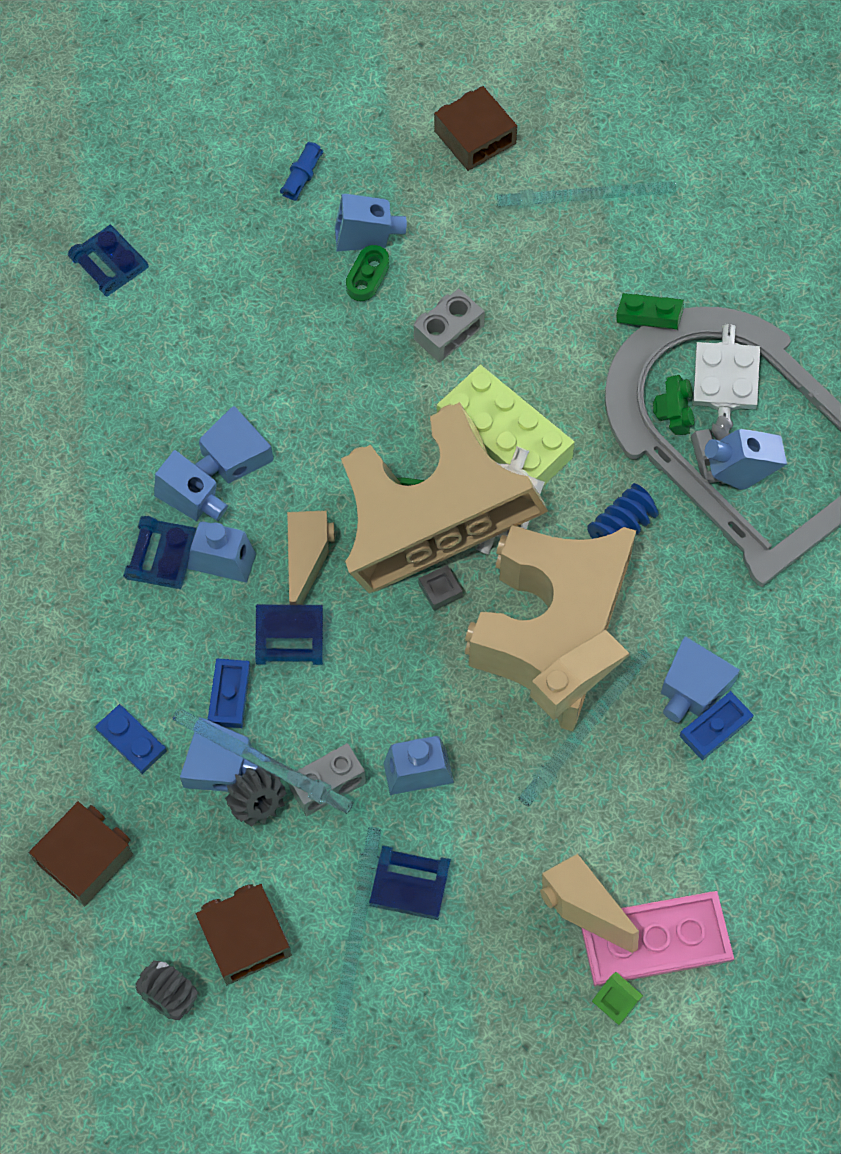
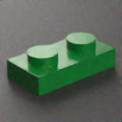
[616,293,684,329]

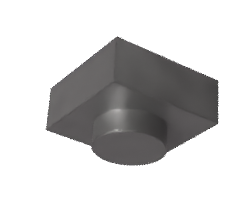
[418,565,463,610]

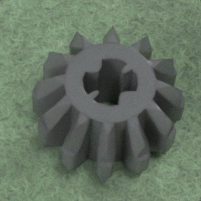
[225,765,287,827]
[135,960,198,1020]

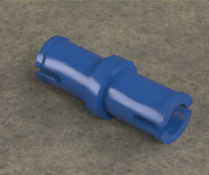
[280,142,323,201]

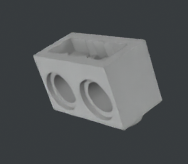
[414,288,485,363]
[287,743,366,817]

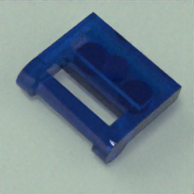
[68,224,149,297]
[123,516,197,590]
[255,604,324,665]
[369,845,451,920]

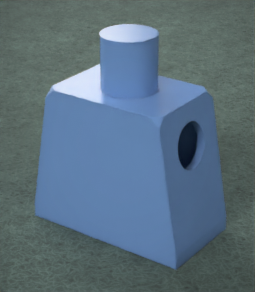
[335,194,407,251]
[194,406,273,484]
[704,429,787,490]
[154,450,228,521]
[187,521,256,583]
[661,636,740,723]
[180,717,267,792]
[384,736,454,795]

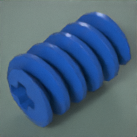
[587,483,659,539]

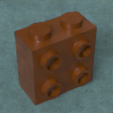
[434,86,517,171]
[28,801,133,907]
[195,884,292,986]

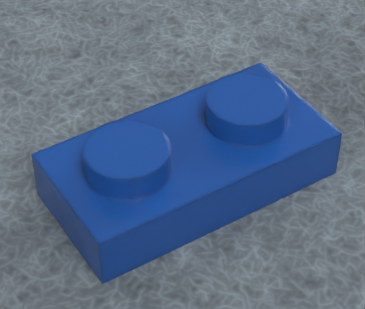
[208,658,251,728]
[679,691,754,761]
[95,704,167,774]

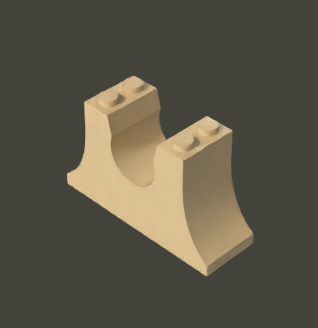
[341,402,548,593]
[465,525,636,732]

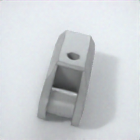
[691,429,725,485]

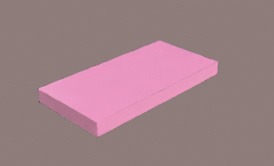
[581,891,734,987]

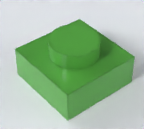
[592,972,643,1025]

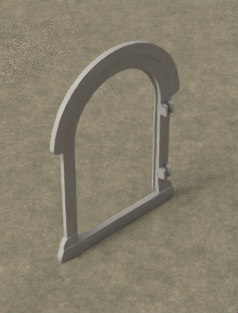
[605,307,841,587]

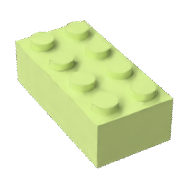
[437,364,575,485]

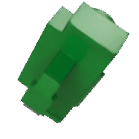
[653,375,694,435]

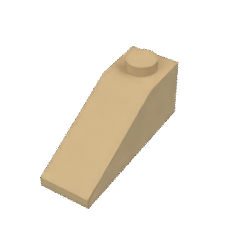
[287,511,335,614]
[530,630,630,720]
[540,853,639,953]

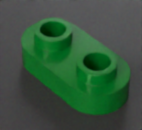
[346,245,389,301]

